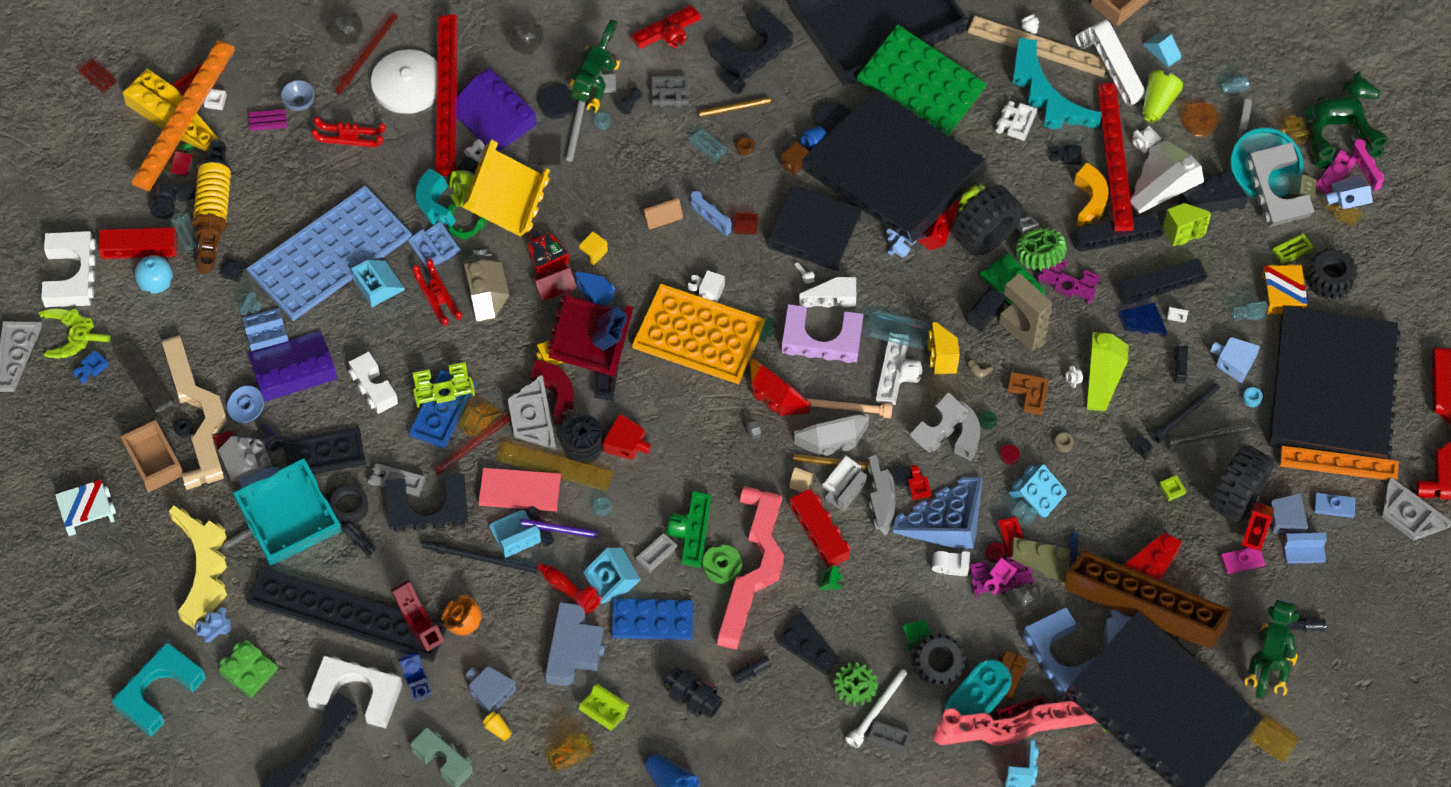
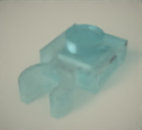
[1232,301,1268,321]

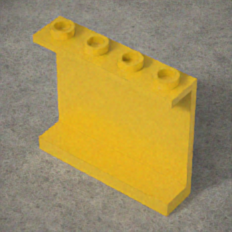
[462,140,550,237]

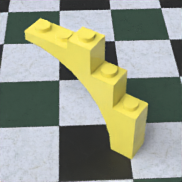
[169,506,227,629]

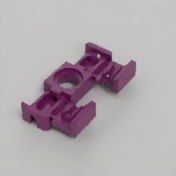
[1037,260,1100,305]
[969,557,1035,598]

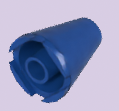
[645,754,700,787]

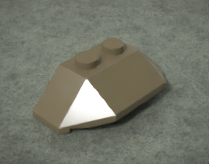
[462,257,509,323]

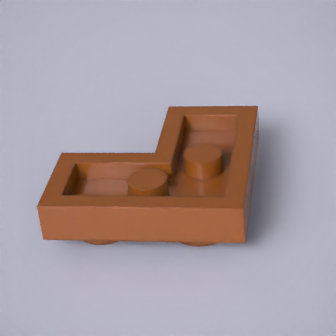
[1008,372,1049,415]

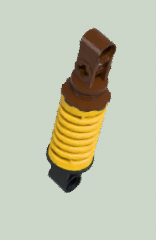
[191,140,232,274]

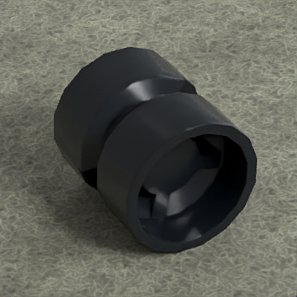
[150,184,176,219]

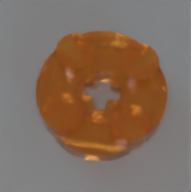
[1182,103,1219,137]

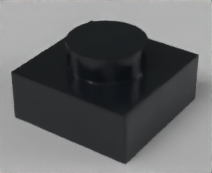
[221,259,246,282]
[1131,434,1153,460]

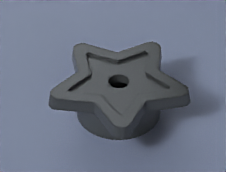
[468,246,492,259]

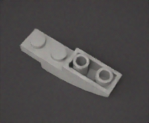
[868,455,896,535]

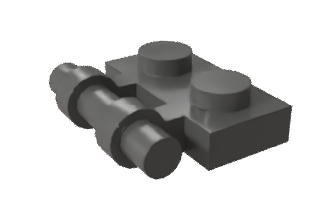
[652,76,689,107]

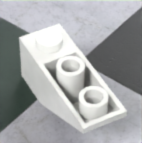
[799,277,856,308]

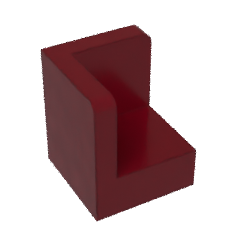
[164,148,193,176]

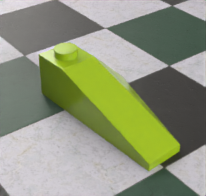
[1087,332,1129,411]

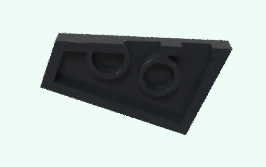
[777,611,838,676]

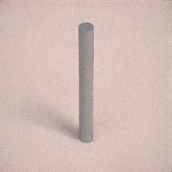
[566,100,586,162]

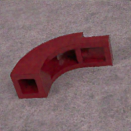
[531,360,574,425]
[391,580,444,651]

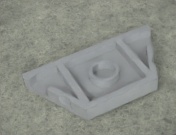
[508,375,556,449]
[1382,477,1451,541]

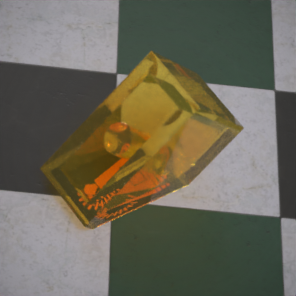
[458,402,502,437]
[545,734,595,772]

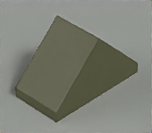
[1288,175,1317,198]

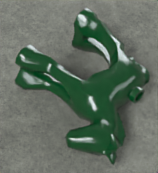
[1304,71,1388,169]

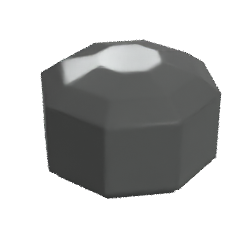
[746,419,761,439]

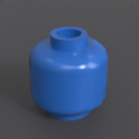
[801,126,828,151]

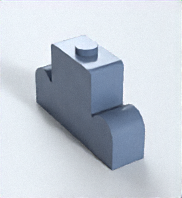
[546,602,606,686]

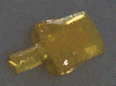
[1326,204,1363,227]

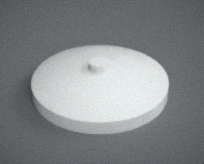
[371,50,438,113]

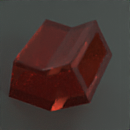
[734,212,758,235]

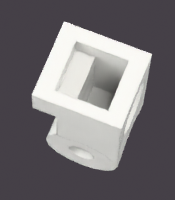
[932,551,970,576]

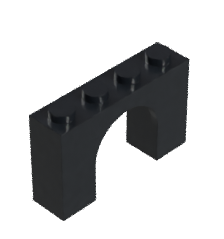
[711,7,793,79]
[385,474,469,532]

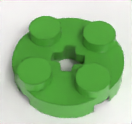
[703,545,742,585]

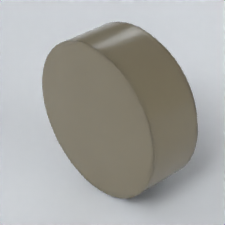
[1054,432,1074,452]

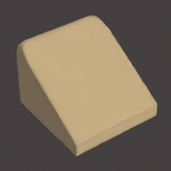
[790,467,813,493]

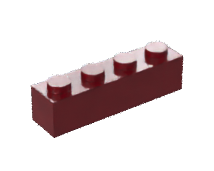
[996,695,1047,720]

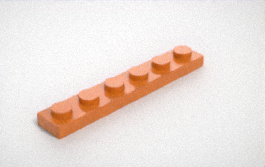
[1280,446,1399,481]

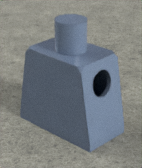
[1269,494,1308,535]
[466,667,516,715]

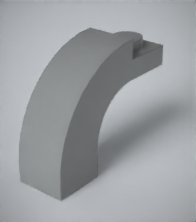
[934,398,980,461]

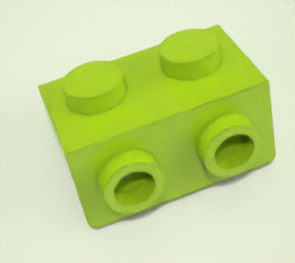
[579,684,629,731]

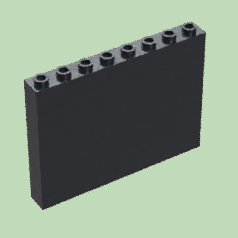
[790,0,968,86]
[801,89,986,244]
[1269,306,1401,459]
[1064,611,1264,787]

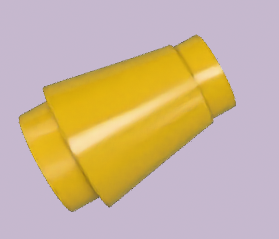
[483,711,512,741]

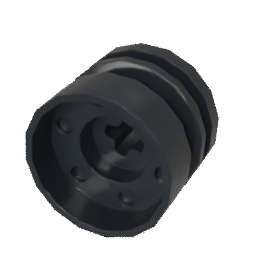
[562,414,603,465]

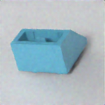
[351,260,405,307]

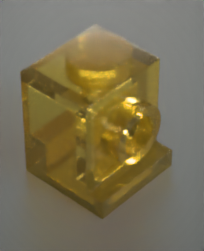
[1283,116,1309,145]

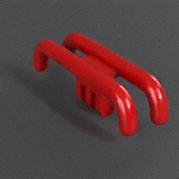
[311,117,386,147]
[412,259,463,326]

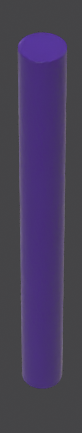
[520,518,598,538]

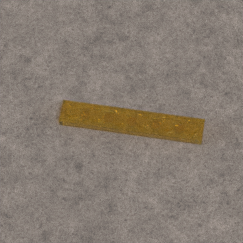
[497,441,614,492]

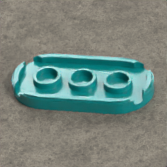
[945,660,1012,730]

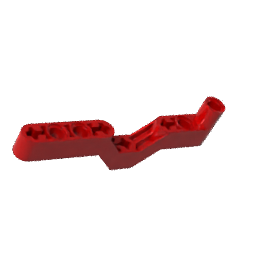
[1416,347,1451,500]

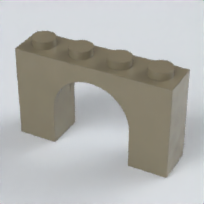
[999,273,1053,352]

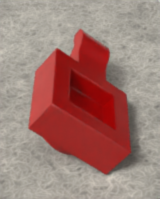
[908,465,932,500]

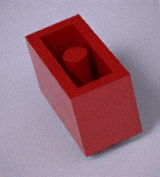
[1242,502,1274,551]

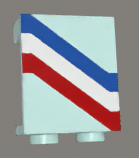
[55,480,116,536]

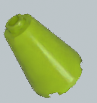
[1142,70,1183,123]

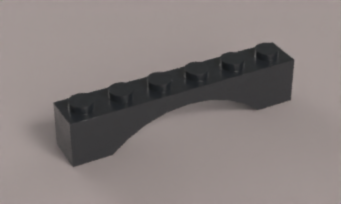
[260,692,358,787]

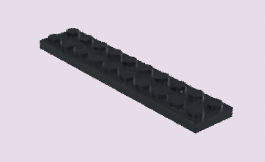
[246,567,447,662]

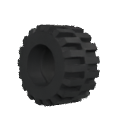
[1306,248,1357,300]
[911,634,965,685]

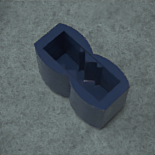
[592,307,627,351]

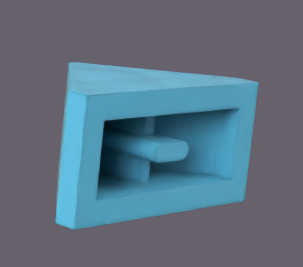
[1143,34,1181,68]

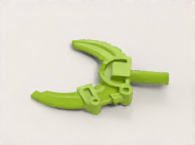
[39,309,110,359]

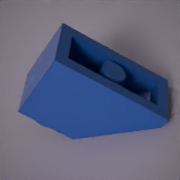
[575,271,615,306]

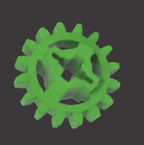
[834,662,878,706]

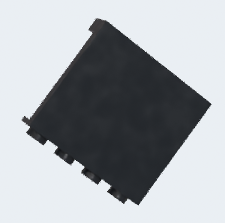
[769,186,862,272]

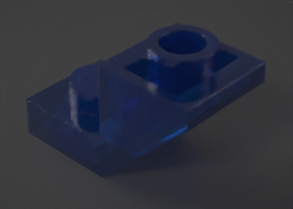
[398,652,433,703]

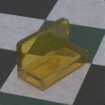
[1250,716,1301,763]

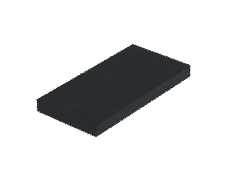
[283,428,366,474]

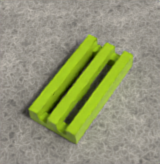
[1272,233,1314,265]

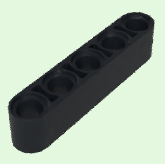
[1072,214,1164,252]
[1116,259,1208,305]

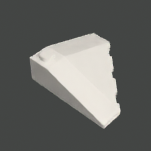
[1130,140,1204,214]

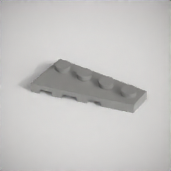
[0,321,42,392]

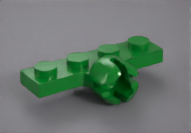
[666,491,712,568]

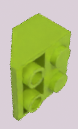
[1163,203,1211,246]

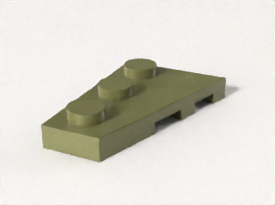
[1011,537,1071,587]

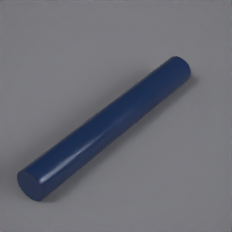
[1069,533,1078,569]

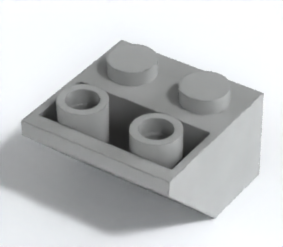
[218,436,273,482]

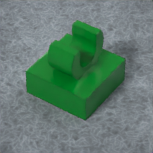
[819,566,844,591]

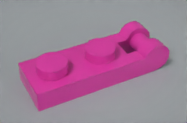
[1352,139,1384,191]
[1316,150,1358,194]

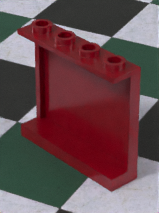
[547,288,634,377]

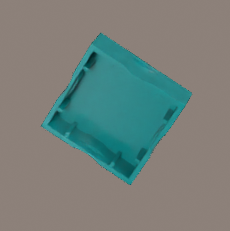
[233,459,341,567]

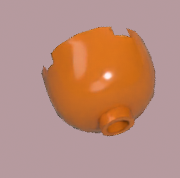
[442,595,482,636]

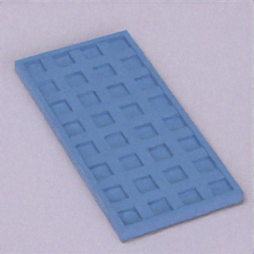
[247,186,412,321]

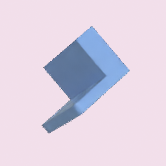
[1283,532,1327,564]

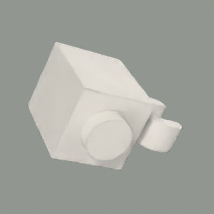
[688,270,725,303]

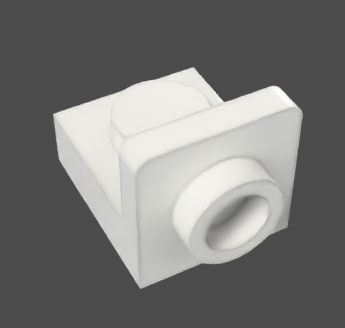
[1132,126,1161,153]

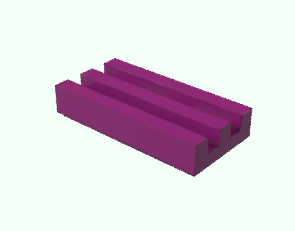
[249,109,287,131]

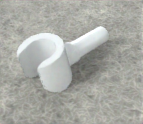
[795,262,815,284]

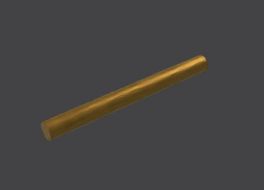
[699,96,771,118]
[793,454,870,470]

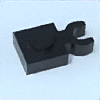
[1050,145,1082,165]

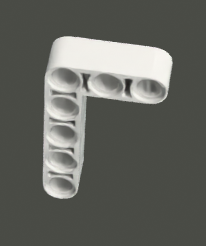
[1076,19,1146,106]

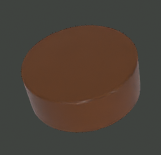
[736,137,755,156]

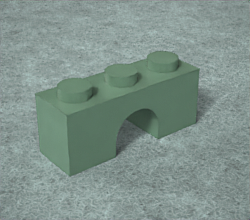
[410,728,473,787]

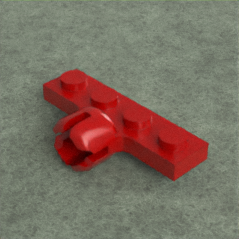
[630,5,701,49]

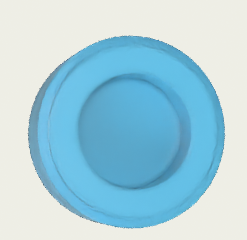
[1242,387,1263,407]

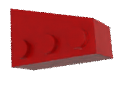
[1123,532,1182,581]

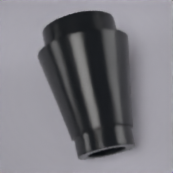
[719,71,746,94]
[258,424,283,452]

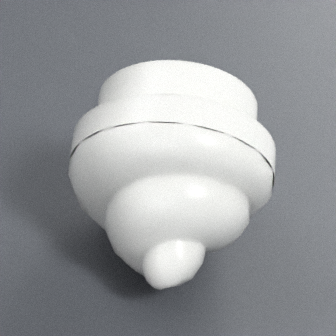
[1021,15,1039,34]

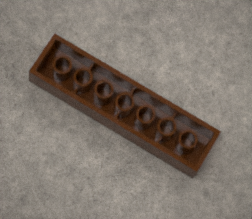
[1064,550,1231,650]

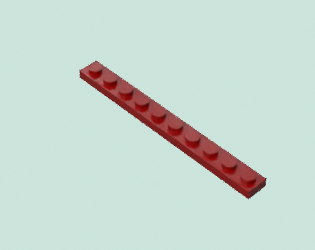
[436,14,458,176]
[1097,83,1134,231]

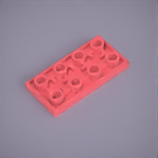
[479,468,561,511]

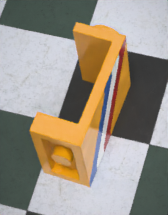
[1261,264,1307,314]

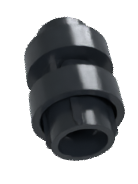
[664,667,723,719]

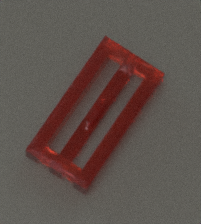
[78,59,117,93]

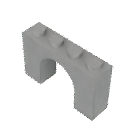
[1245,143,1315,227]

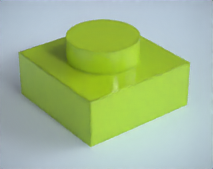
[1159,475,1186,501]

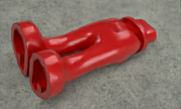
[537,563,602,614]

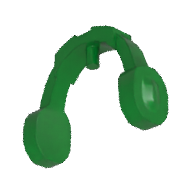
[448,203,487,240]

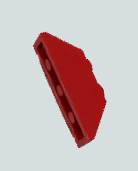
[750,358,811,416]

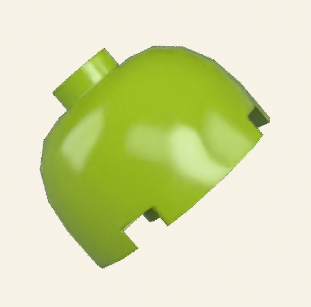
[449,170,474,207]

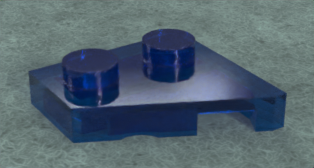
[1119,302,1167,337]

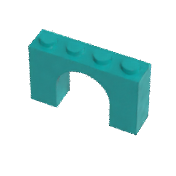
[112,643,206,737]

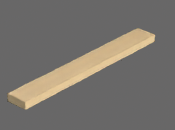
[968,16,1107,77]

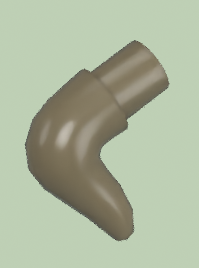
[967,360,993,378]

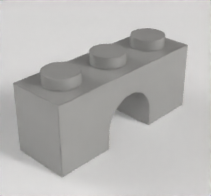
[910,392,969,453]

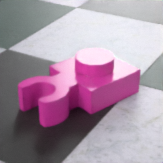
[984,558,1017,595]

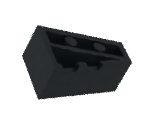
[1178,169,1248,213]

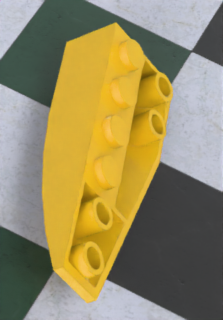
[123,69,218,152]

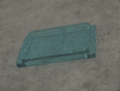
[864,310,931,350]

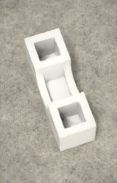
[348,352,398,414]

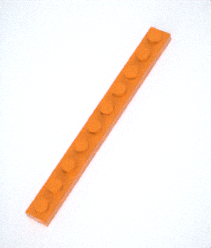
[132,40,235,192]

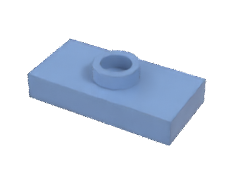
[1314,493,1355,518]

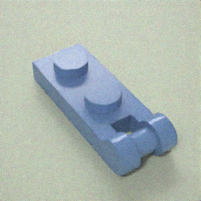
[691,191,731,236]

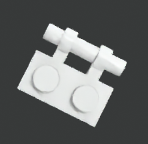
[996,101,1037,141]

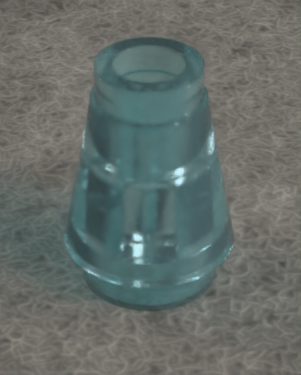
[1222,75,1250,94]

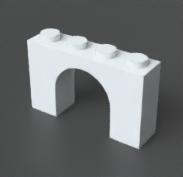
[42,231,96,308]
[307,656,402,728]

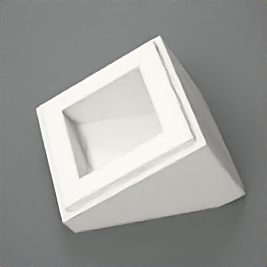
[1167,307,1188,323]

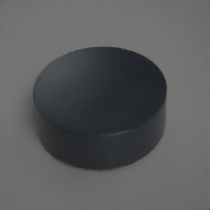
[892,466,911,487]

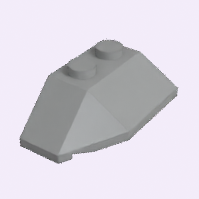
[793,414,869,456]

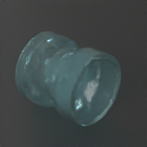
[1011,500,1038,527]

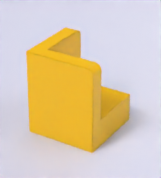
[579,232,608,265]

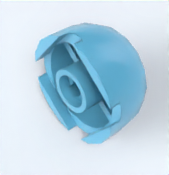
[135,255,173,294]

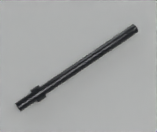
[422,540,538,574]

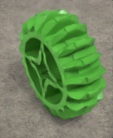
[1016,227,1067,271]

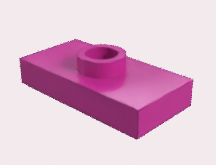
[1221,548,1265,574]

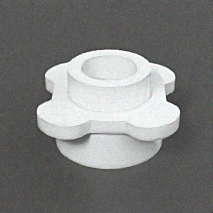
[1065,365,1083,388]

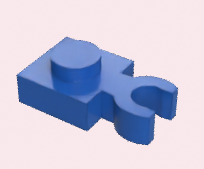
[73,350,109,384]

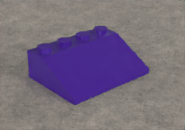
[456,68,537,152]
[247,331,337,402]

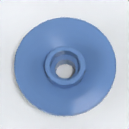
[227,386,264,423]

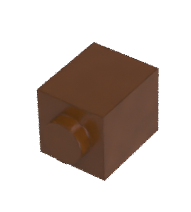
[781,142,809,176]

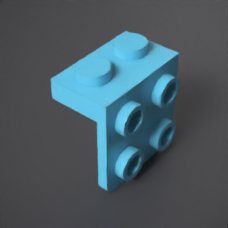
[1008,464,1066,518]
[490,510,541,558]
[1005,739,1039,787]

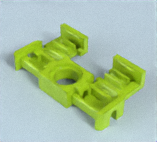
[413,362,475,407]

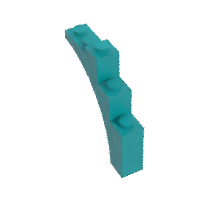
[1013,38,1101,129]

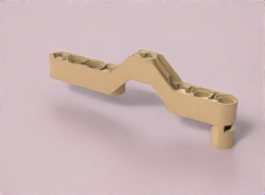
[161,335,227,490]

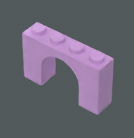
[782,304,863,363]

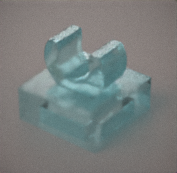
[239,291,262,317]

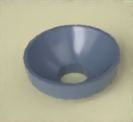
[281,80,315,111]

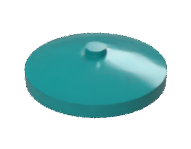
[1229,128,1303,199]

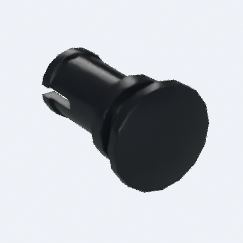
[616,88,642,115]

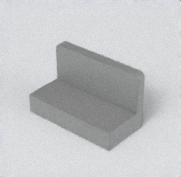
[825,471,867,512]

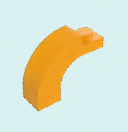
[1074,163,1108,227]

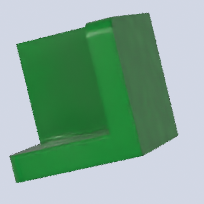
[903,619,931,651]

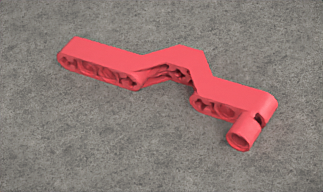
[717,485,784,650]
[932,701,1097,746]

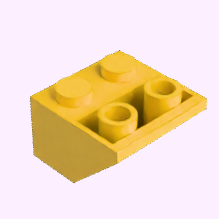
[927,322,960,374]

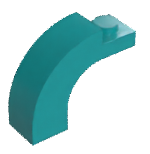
[416,169,456,227]

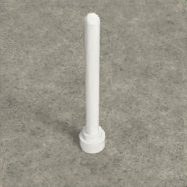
[846,669,907,748]

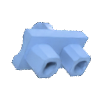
[887,228,917,258]

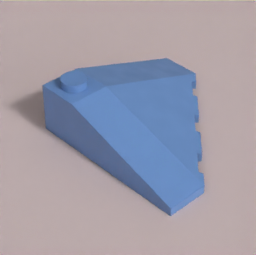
[893,477,983,549]

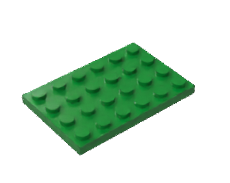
[857,25,987,136]

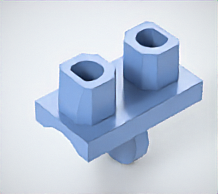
[195,607,231,642]

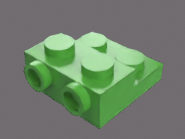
[219,640,278,698]

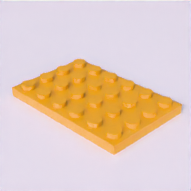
[632,284,766,385]

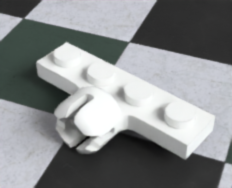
[876,334,922,405]

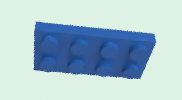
[409,370,476,449]
[612,599,693,640]

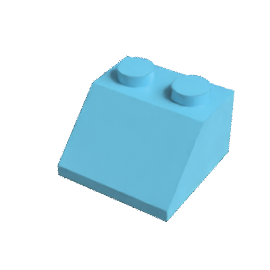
[583,548,641,604]

